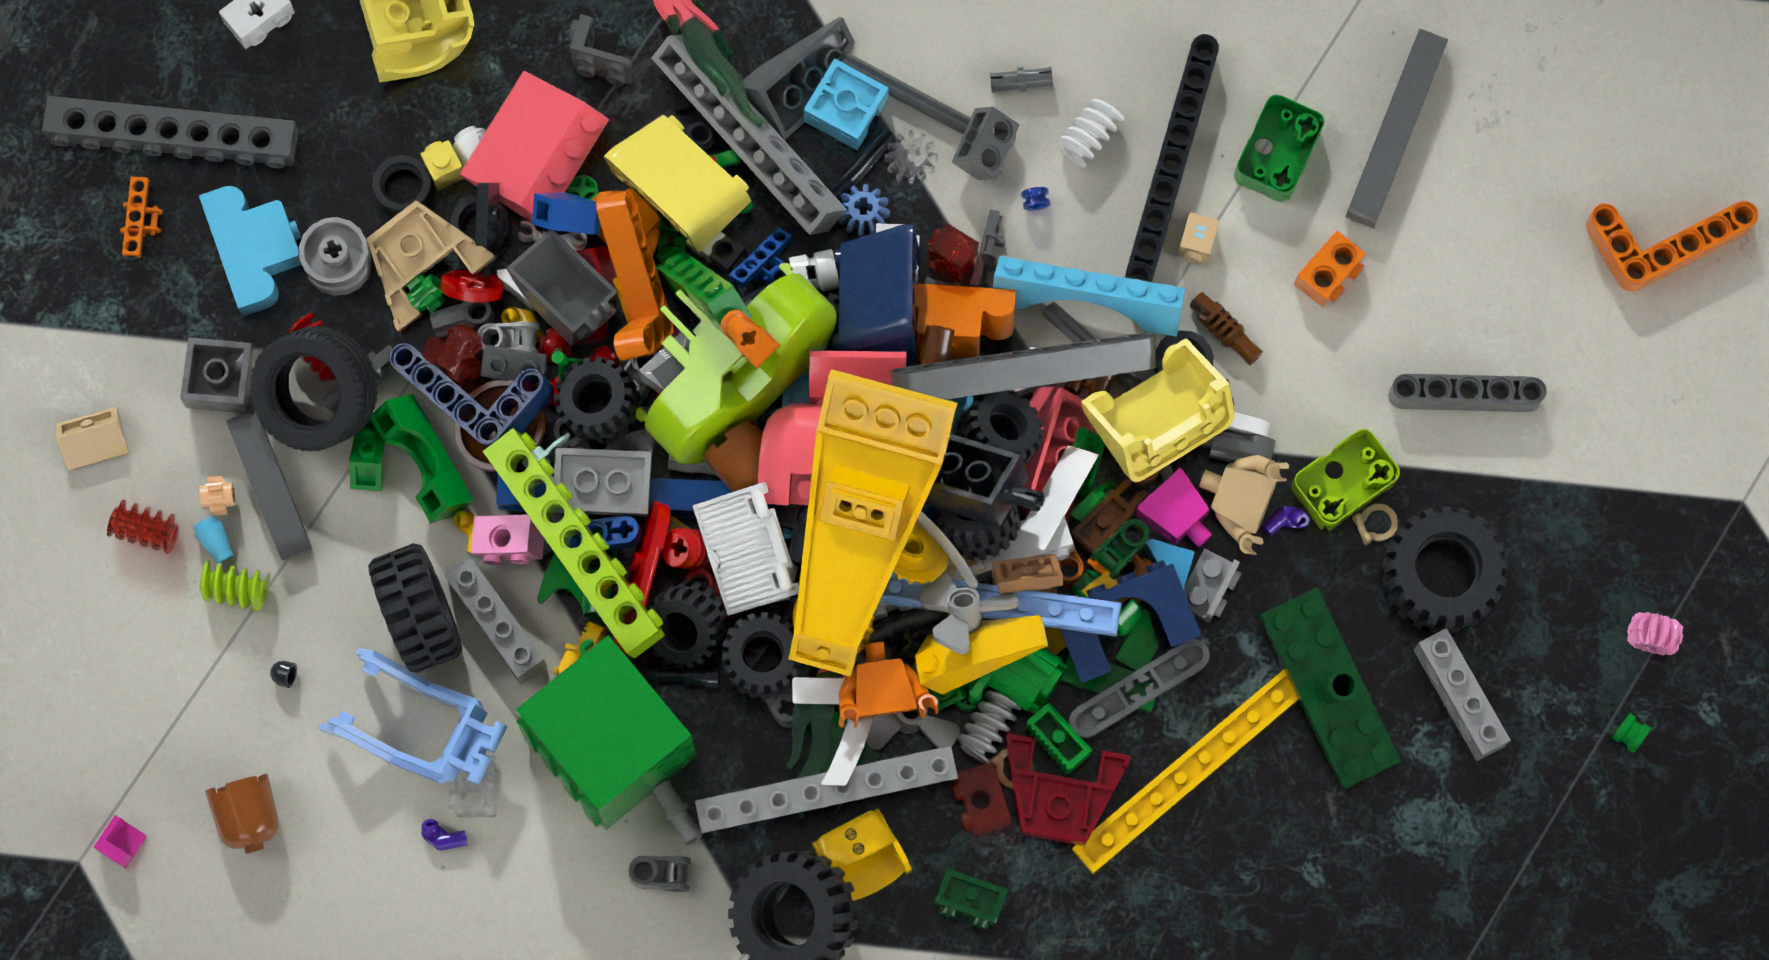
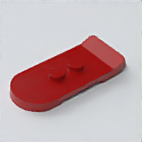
[610,501,670,655]

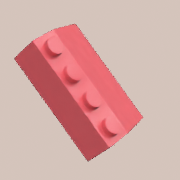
[459,71,609,226]

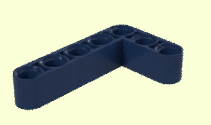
[390,343,554,448]

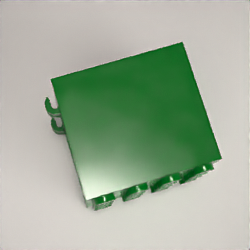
[515,635,696,830]

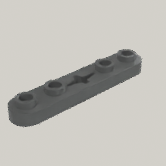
[1069,639,1209,739]

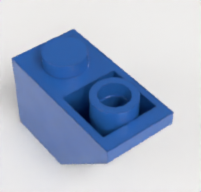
[532,192,600,234]

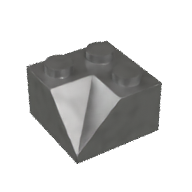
[180,337,253,413]

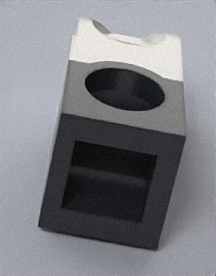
[685,232,748,275]

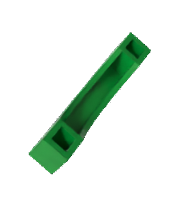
[654,245,752,333]

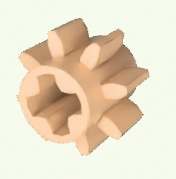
[200,475,235,516]

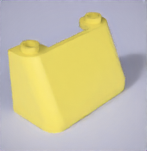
[604,115,751,253]
[1081,338,1235,482]

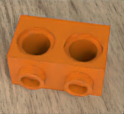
[1294,230,1366,308]

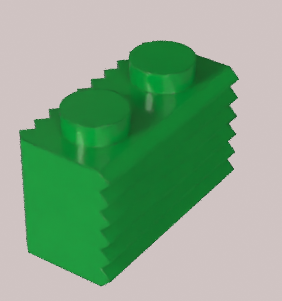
[1026,703,1092,775]

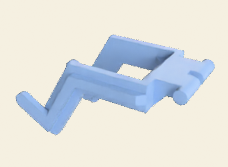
[318,648,507,785]

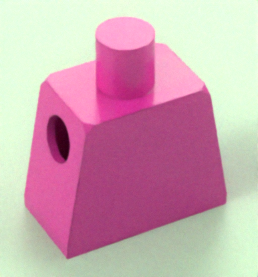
[1134,468,1212,548]

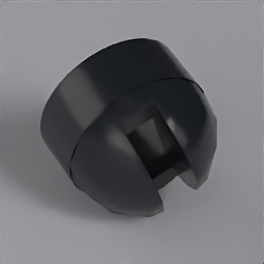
[270,661,297,688]

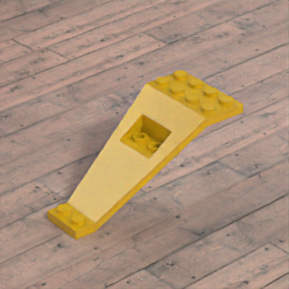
[788,369,958,677]

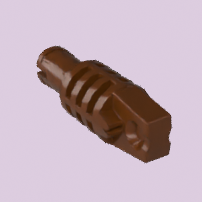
[1189,292,1263,366]

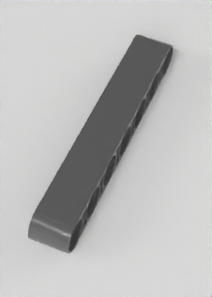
[1345,28,1448,229]

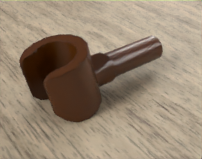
[1064,379,1111,395]

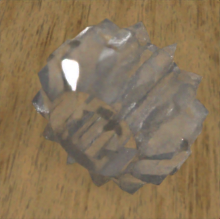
[885,130,938,185]

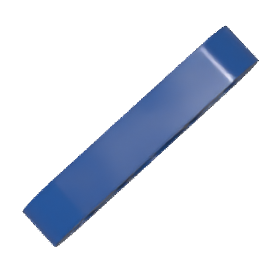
[570,516,643,551]

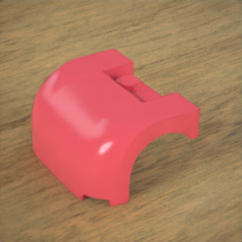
[758,403,883,513]

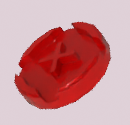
[440,269,504,302]

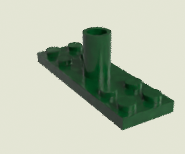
[1259,587,1401,789]

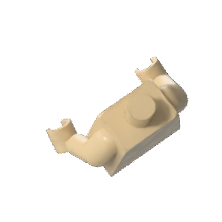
[1199,455,1289,555]

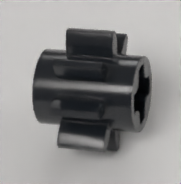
[889,626,927,667]

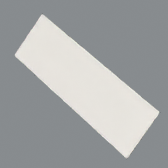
[1015,445,1099,551]

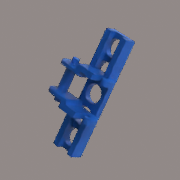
[729,227,792,289]

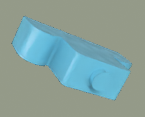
[199,186,302,317]

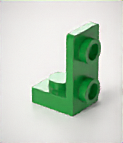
[349,419,386,491]

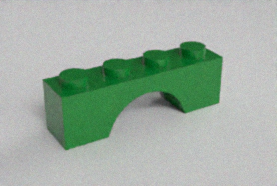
[370,394,474,523]

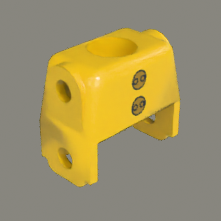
[812,808,912,901]

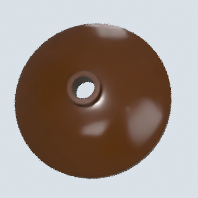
[454,380,546,472]

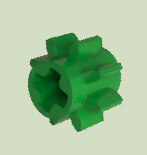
[407,273,446,313]

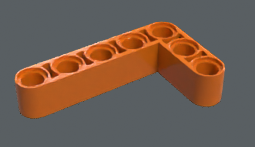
[596,190,674,361]
[1586,201,1759,292]

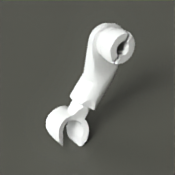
[518,221,587,251]

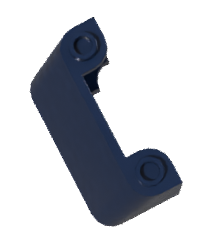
[833,224,919,361]

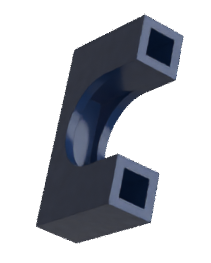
[1060,560,1201,683]

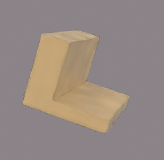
[55,406,129,470]

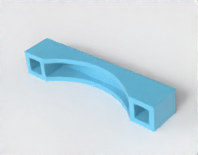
[993,256,1185,337]

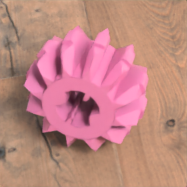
[1627,612,1683,655]

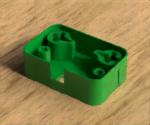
[1234,94,1325,203]

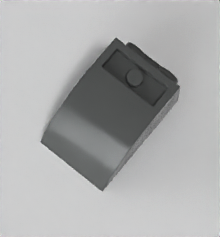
[506,230,618,346]

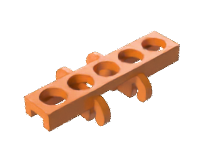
[120,177,163,258]

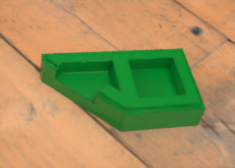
[1069,479,1117,527]
[1114,609,1158,672]

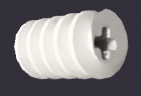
[1058,99,1125,168]

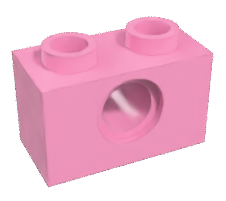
[471,515,544,565]

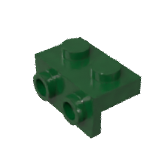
[934,868,1008,930]

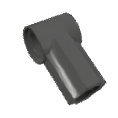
[429,301,495,340]
[1209,431,1276,463]

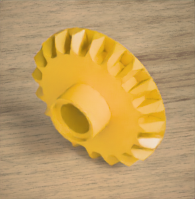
[893,521,949,585]

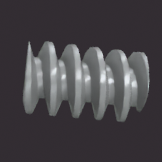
[957,691,1022,764]

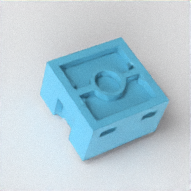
[804,58,889,151]

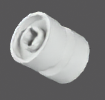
[789,249,840,292]

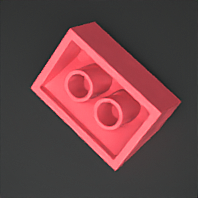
[809,351,906,405]

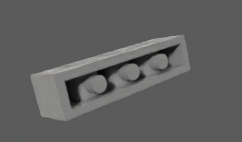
[445,557,547,685]
[1414,628,1511,761]

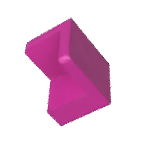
[93,815,146,869]

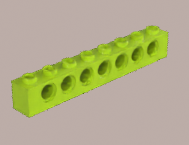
[483,428,665,659]

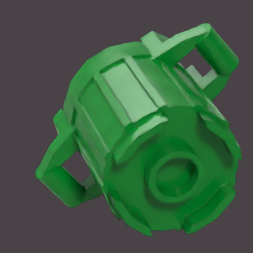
[968,648,1069,714]

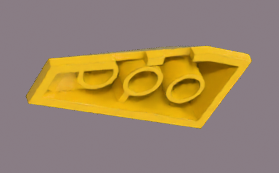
[915,615,1048,695]

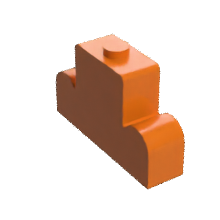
[915,283,1016,360]

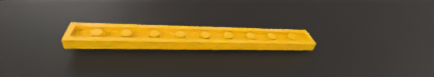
[1072,669,1299,874]

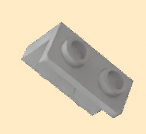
[1184,548,1242,623]

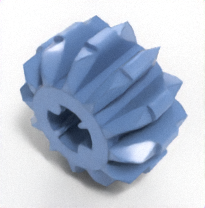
[839,184,890,237]

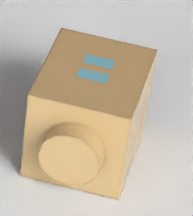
[1178,212,1220,264]

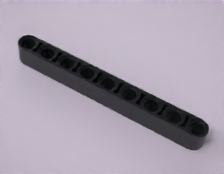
[1124,34,1219,282]

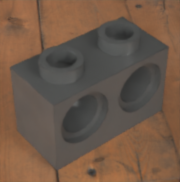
[951,106,1020,180]

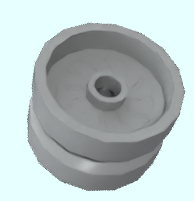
[299,217,373,296]

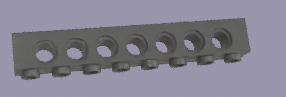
[42,96,299,168]

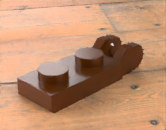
[1070,477,1149,556]

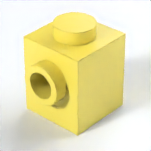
[420,140,464,191]

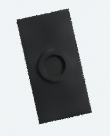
[475,182,502,247]

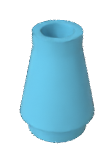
[193,515,234,565]

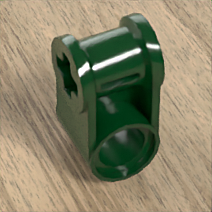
[1090,519,1149,580]

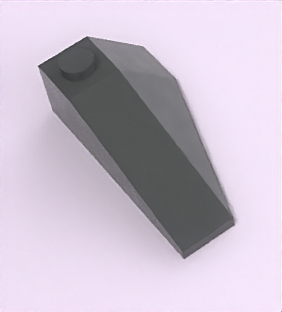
[737,17,855,140]

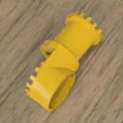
[553,621,607,676]

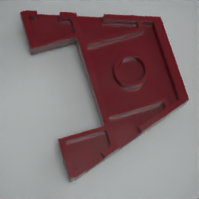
[1005,733,1131,846]

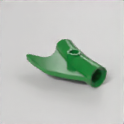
[537,527,626,618]

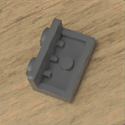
[481,345,551,387]

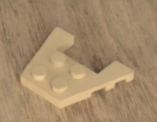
[367,200,497,332]

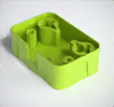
[1291,429,1400,531]

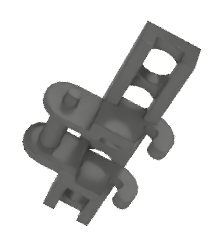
[970,210,1006,288]

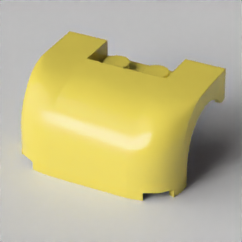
[359,0,474,82]

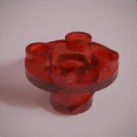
[422,324,483,382]

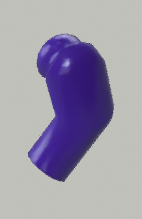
[1261,506,1310,536]
[421,819,468,851]

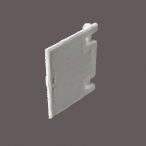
[693,482,799,616]

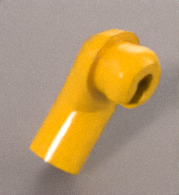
[501,307,543,342]
[453,510,475,555]

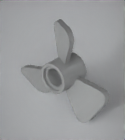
[920,572,1019,654]
[865,662,960,752]

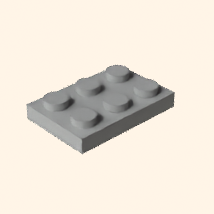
[554,448,652,517]

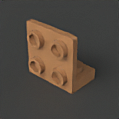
[992,554,1063,594]

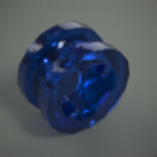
[1021,187,1051,211]

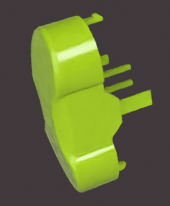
[636,263,837,465]

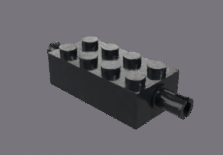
[924,434,1044,527]

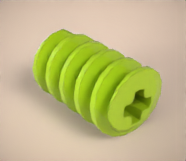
[199,560,270,612]

